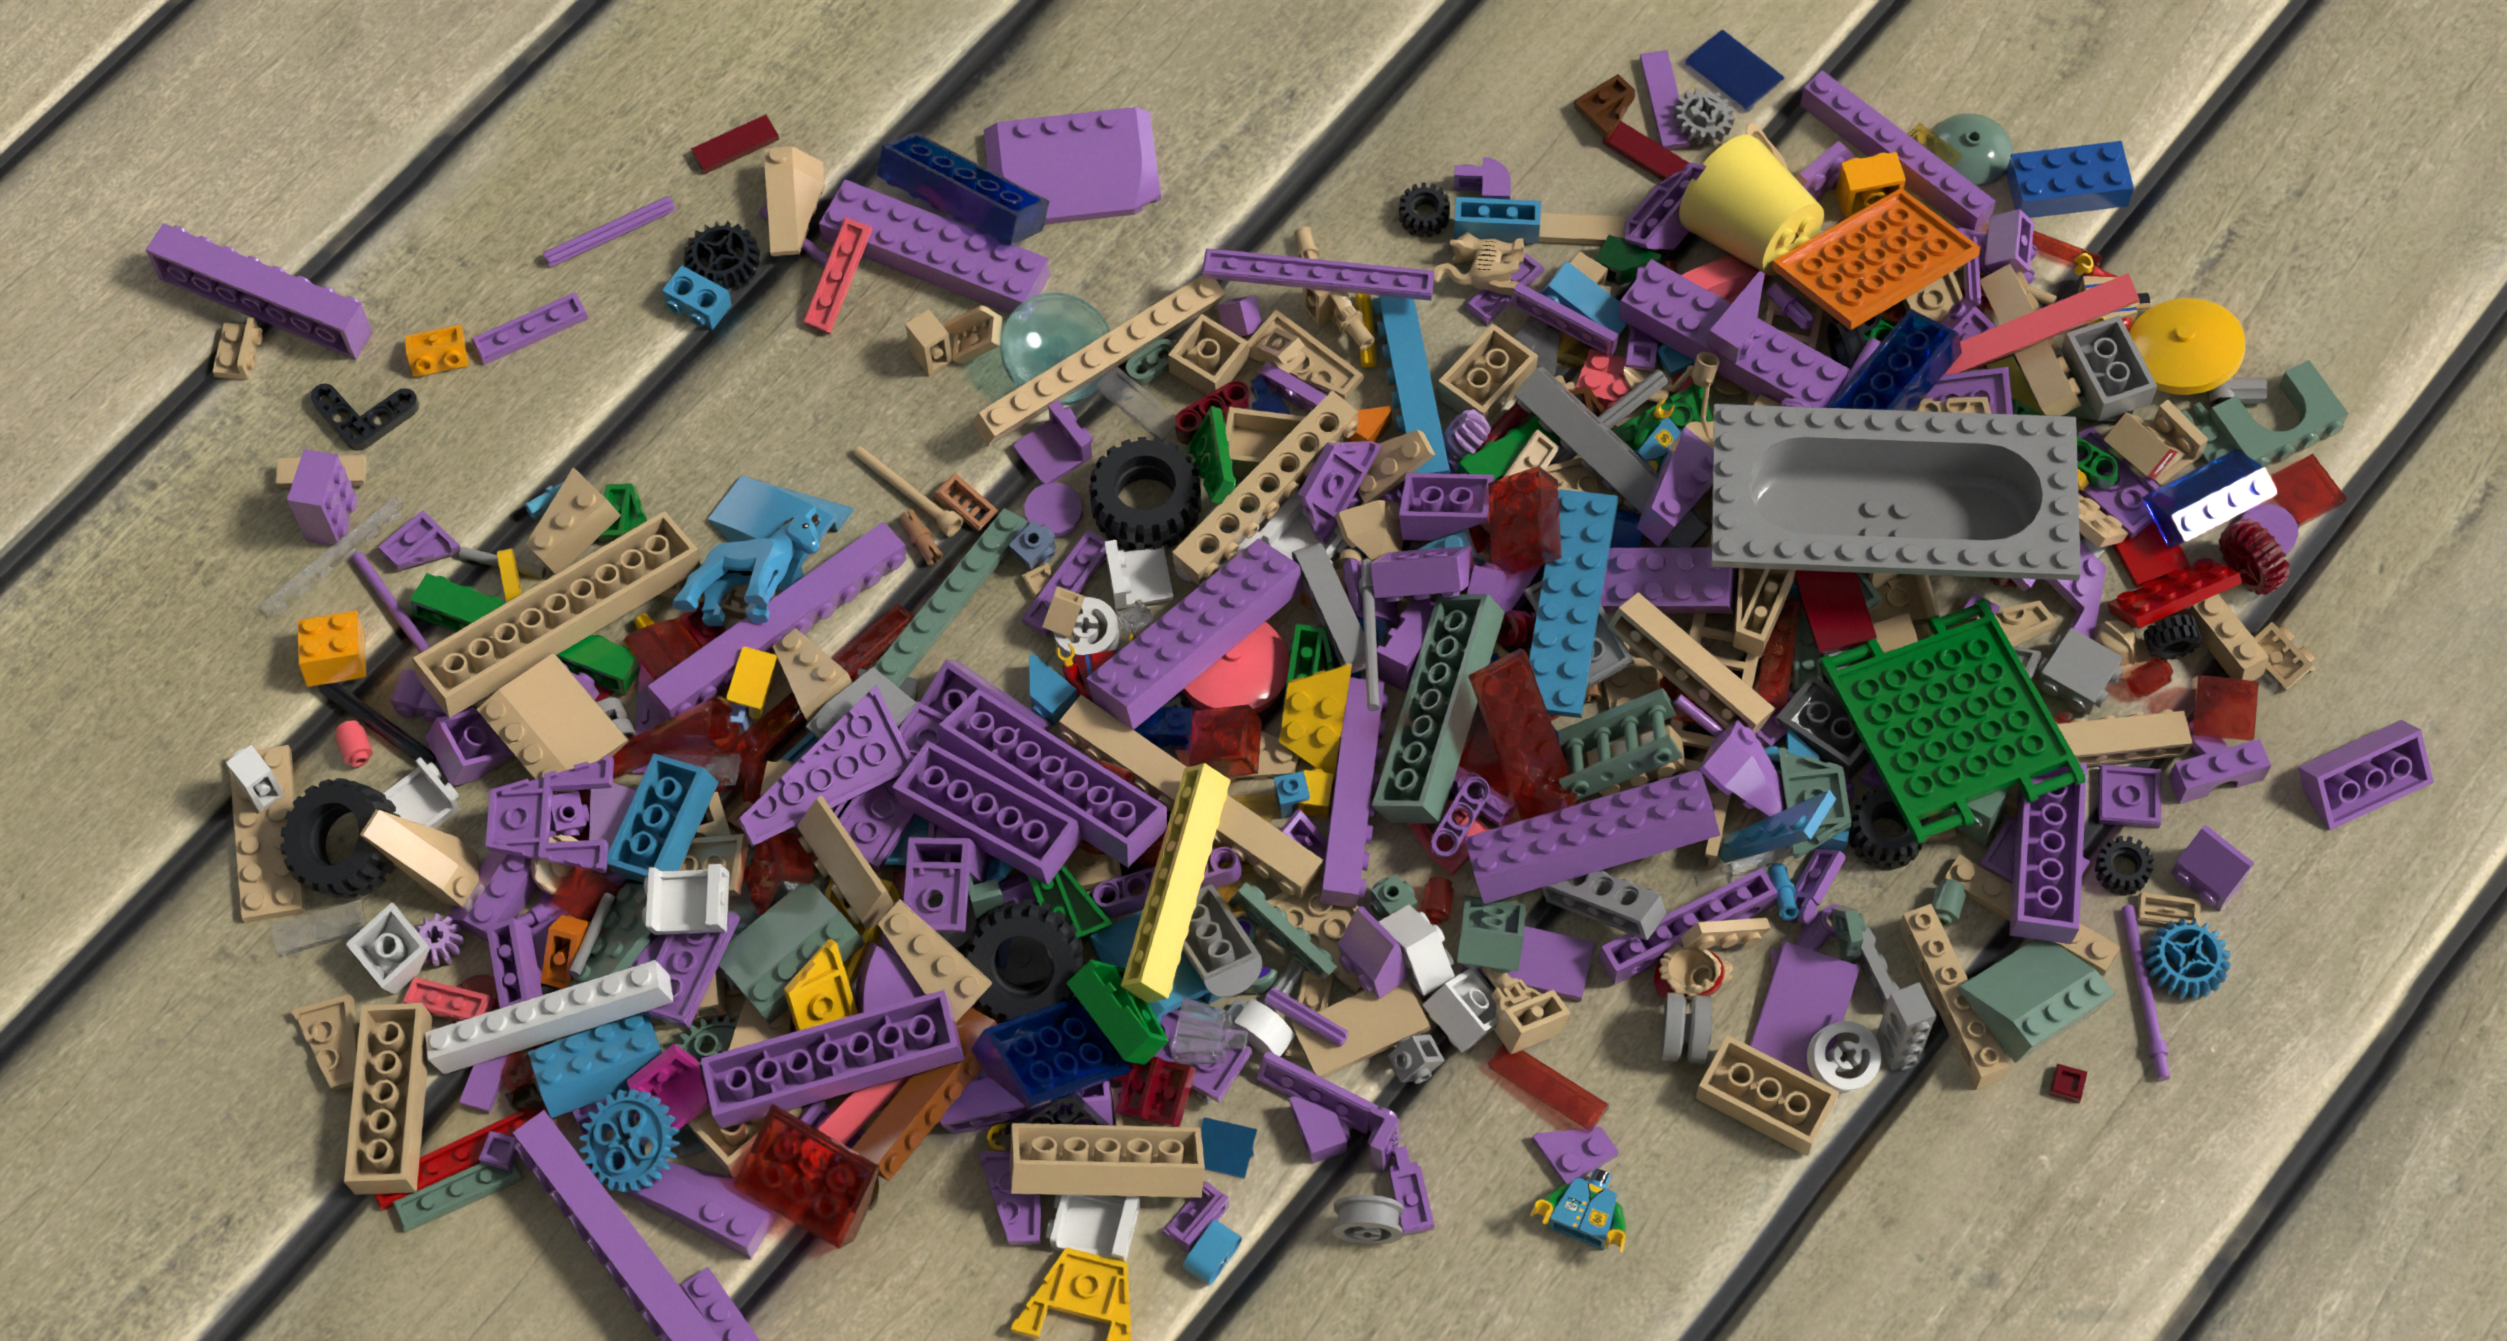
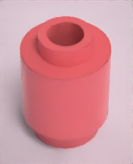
[335,720,373,767]

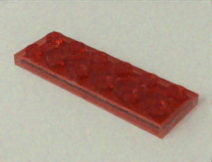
[1468,648,1581,821]

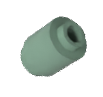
[1931,879,1966,927]

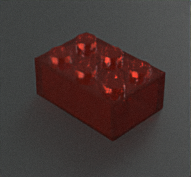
[1488,466,1561,575]

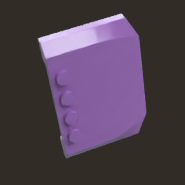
[984,107,1161,227]

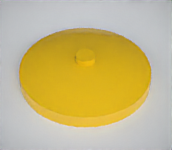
[2129,298,2245,395]

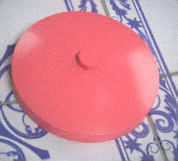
[1181,622,1290,718]

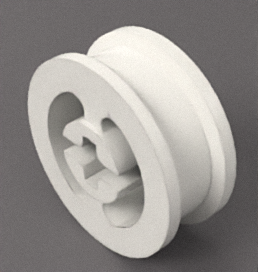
[1053,597,1120,662]
[1807,1021,1881,1092]

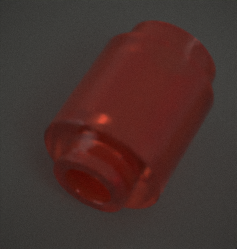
[2126,657,2173,698]
[1420,877,1454,924]

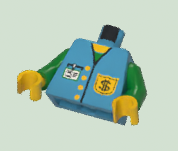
[1634,398,1681,474]
[1530,1169,1627,1252]

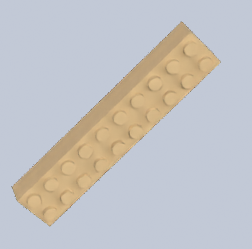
[413,511,700,718]

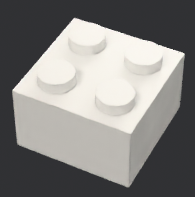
[1379,904,1455,996]

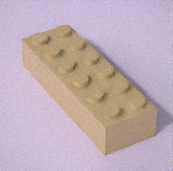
[344,1003,432,1195]
[1010,1123,1205,1198]

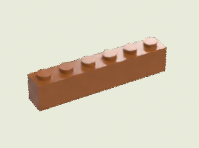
[851,1007,1007,1182]

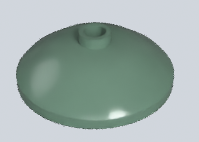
[1930,113,2013,187]

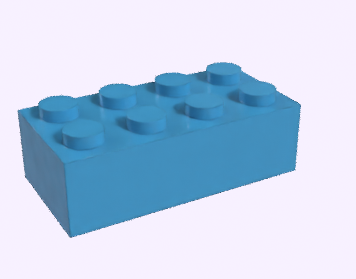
[607,754,719,883]
[528,1013,662,1118]

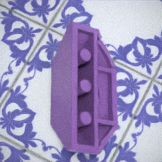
[1625,163,1706,249]

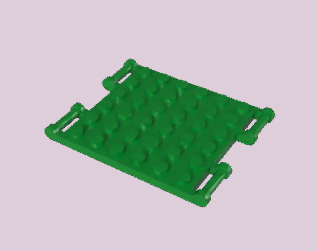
[1819,598,2086,845]

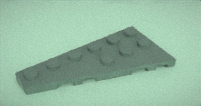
[543,883,651,1045]

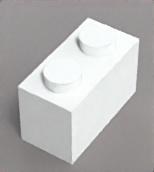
[226,745,285,812]

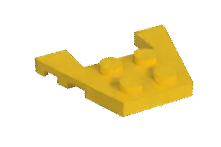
[1011,1247,1132,1341]

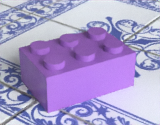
[287,449,358,547]
[1370,546,1474,602]

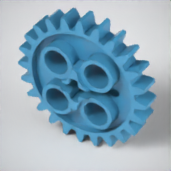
[579,1089,679,1193]

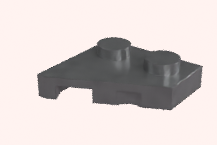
[1514,315,1560,377]

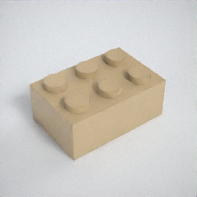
[1437,324,1538,423]

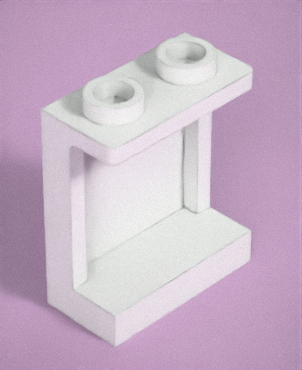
[1260,492,1350,567]
[383,757,461,829]
[642,864,730,935]
[1046,1195,1140,1262]

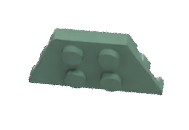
[1778,748,1851,859]

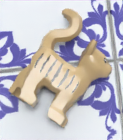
[1433,232,1525,296]

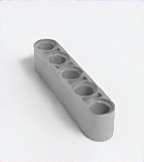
[1292,542,1366,674]

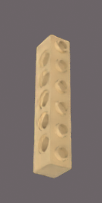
[1899,904,2010,1090]

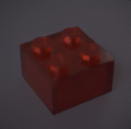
[1189,704,1262,778]

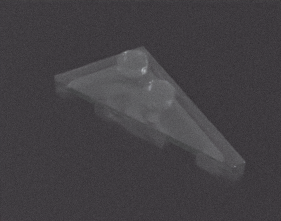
[1693,845,1793,887]

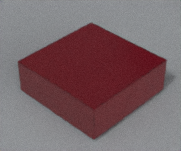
[2049,1063,2088,1104]

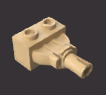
[1303,260,1374,350]
[1481,966,1571,1054]

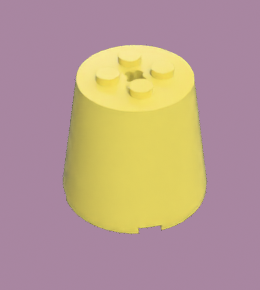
[1679,134,1824,276]

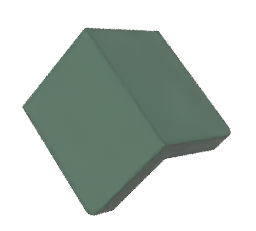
[968,875,1004,919]

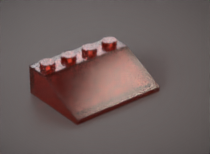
[734,1104,880,1249]

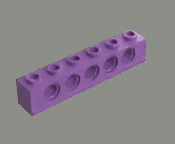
[1599,868,1778,985]

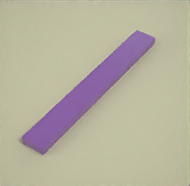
[1202,248,1435,301]
[459,891,572,1114]

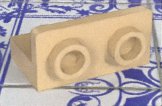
[213,317,262,380]
[2254,622,2316,690]

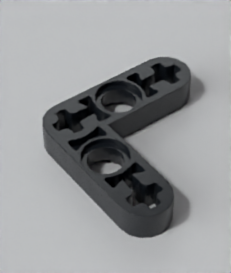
[311,383,419,451]
[1002,1088,1111,1153]

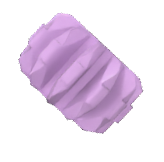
[1442,409,1491,459]
[414,913,464,967]

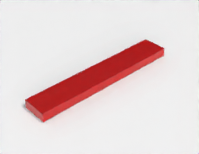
[374,1100,552,1211]

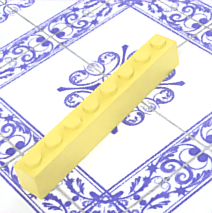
[1121,763,1231,1003]

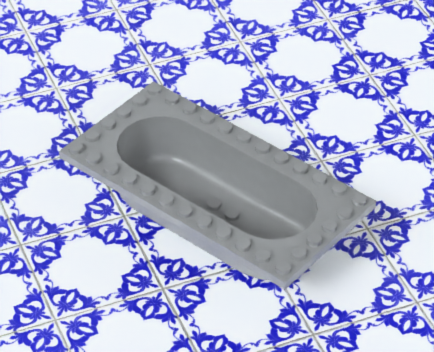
[1711,404,2081,581]

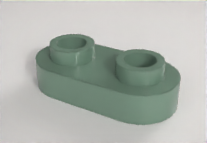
[1126,339,1176,385]

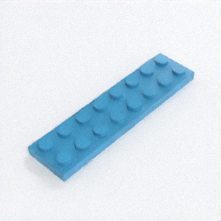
[1521,489,1618,718]

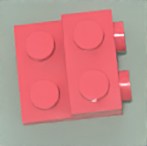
[1576,349,1631,417]

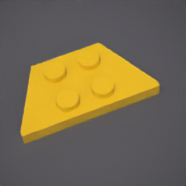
[1279,663,1352,776]
[784,938,858,1031]

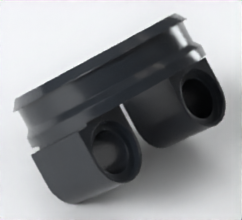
[1827,314,1896,392]

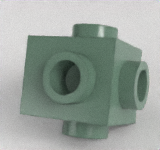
[1370,874,1418,919]

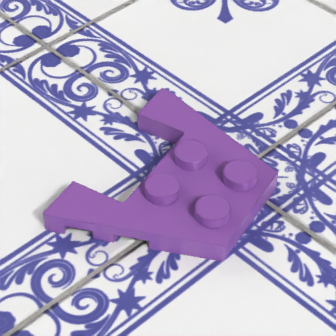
[2011,541,2106,640]

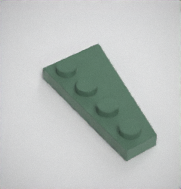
[1227,882,1337,981]

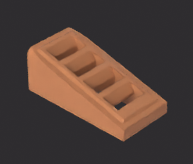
[933,473,998,532]

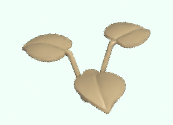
[1623,352,1746,449]

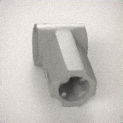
[2208,376,2268,408]

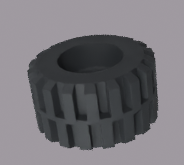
[1849,786,1929,870]

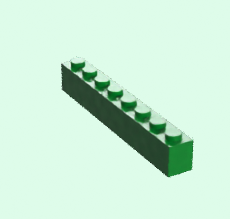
[410,573,641,696]

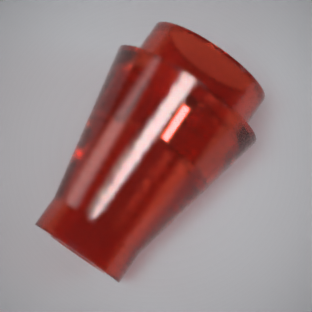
[741,758,767,804]

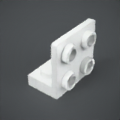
[1105,540,1173,609]

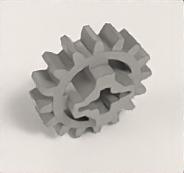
[1673,88,1735,145]

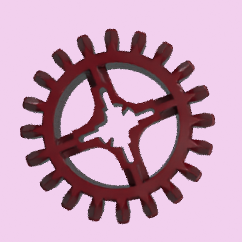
[2218,518,2290,595]

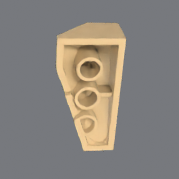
[764,146,825,256]

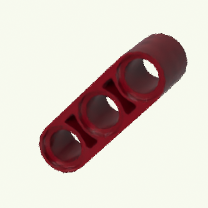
[1175,381,1250,445]

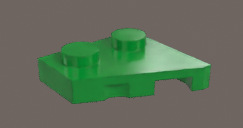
[598,483,647,541]

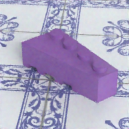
[1636,426,1713,546]

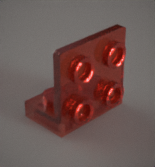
[2191,675,2259,741]
[743,832,815,916]

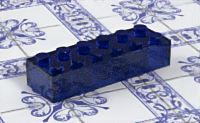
[876,132,1050,246]
[1826,309,1962,411]

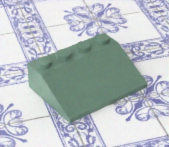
[719,877,865,1024]
[1957,939,2115,1063]

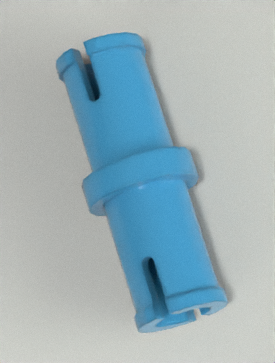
[1768,863,1799,920]

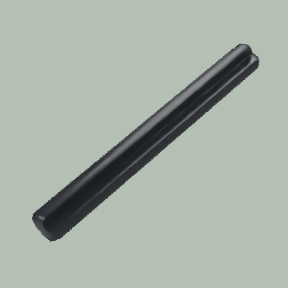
[318,682,437,764]

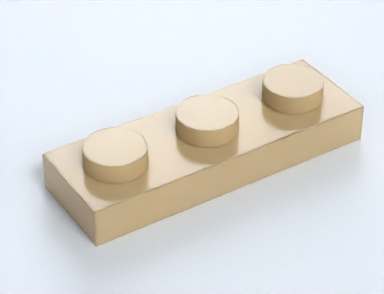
[1680,918,1771,950]

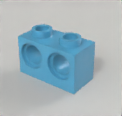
[662,265,732,330]

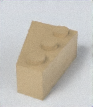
[526,467,621,574]

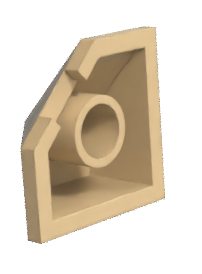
[1335,500,1404,561]

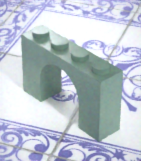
[2209,360,2349,475]

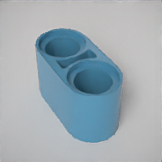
[1182,1219,1242,1286]

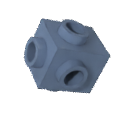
[1009,520,1056,571]

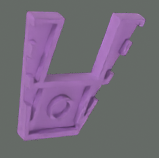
[485,755,614,873]

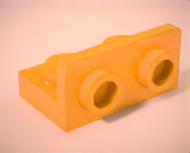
[405,324,469,377]

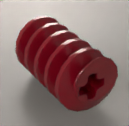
[1497,610,1537,649]

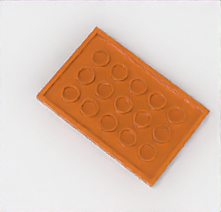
[1772,188,1980,330]

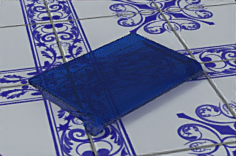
[1685,29,1785,112]

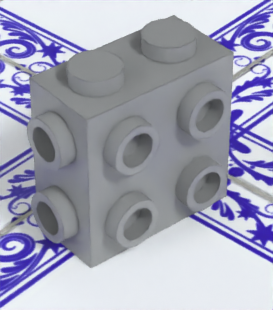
[2037,628,2124,715]

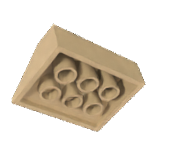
[477,653,629,795]

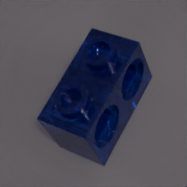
[1134,707,1193,750]

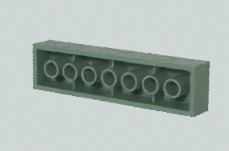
[1372,594,1505,824]

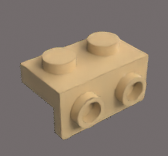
[943,305,1002,365]

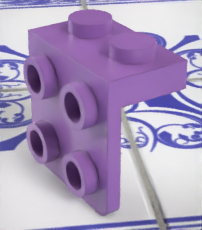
[1014,400,1093,485]

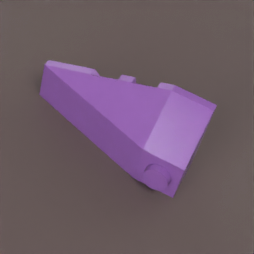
[1699,720,1786,819]

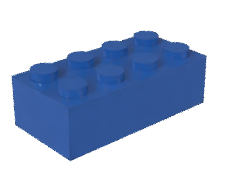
[2006,141,2134,218]

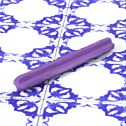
[543,196,675,267]

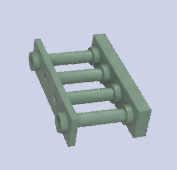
[1554,688,1683,802]

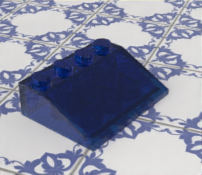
[971,997,1131,1109]

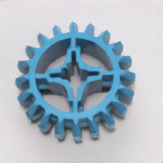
[2146,918,2231,1001]

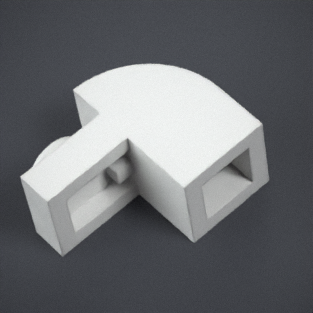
[1220,998,1296,1057]

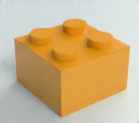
[1835,152,1906,220]
[298,610,366,687]

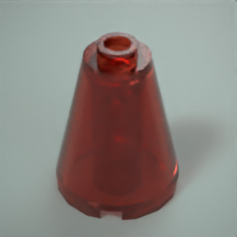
[651,696,739,757]

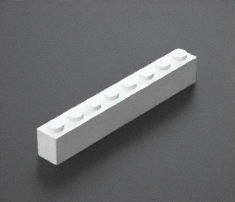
[425,960,673,1074]

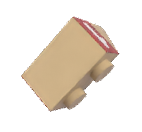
[2103,412,2185,479]

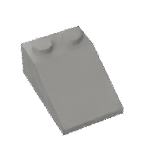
[806,667,917,740]

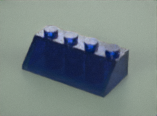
[2142,449,2278,549]

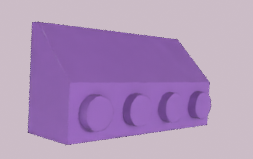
[2298,720,2434,830]
[448,830,556,942]

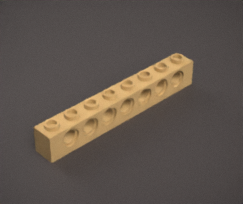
[1172,390,1359,585]

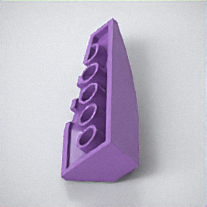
[596,1155,783,1259]

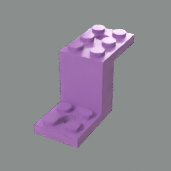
[904,821,989,933]

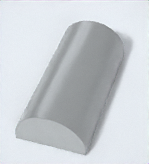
[1182,884,1262,997]

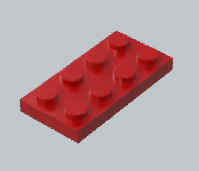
[2107,558,2242,629]

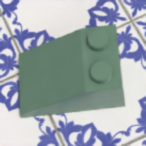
[1457,895,1526,973]

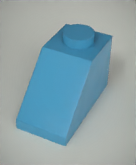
[1029,653,1078,726]

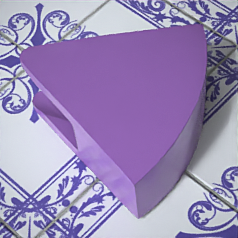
[855,941,974,1014]

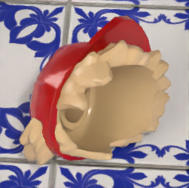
[1654,945,1733,1000]

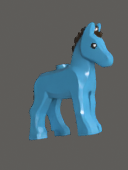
[672,506,822,626]

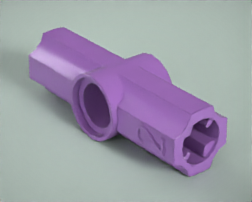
[1450,766,1516,827]

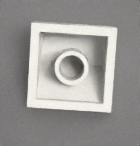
[346,902,430,994]
[1422,968,1498,1053]

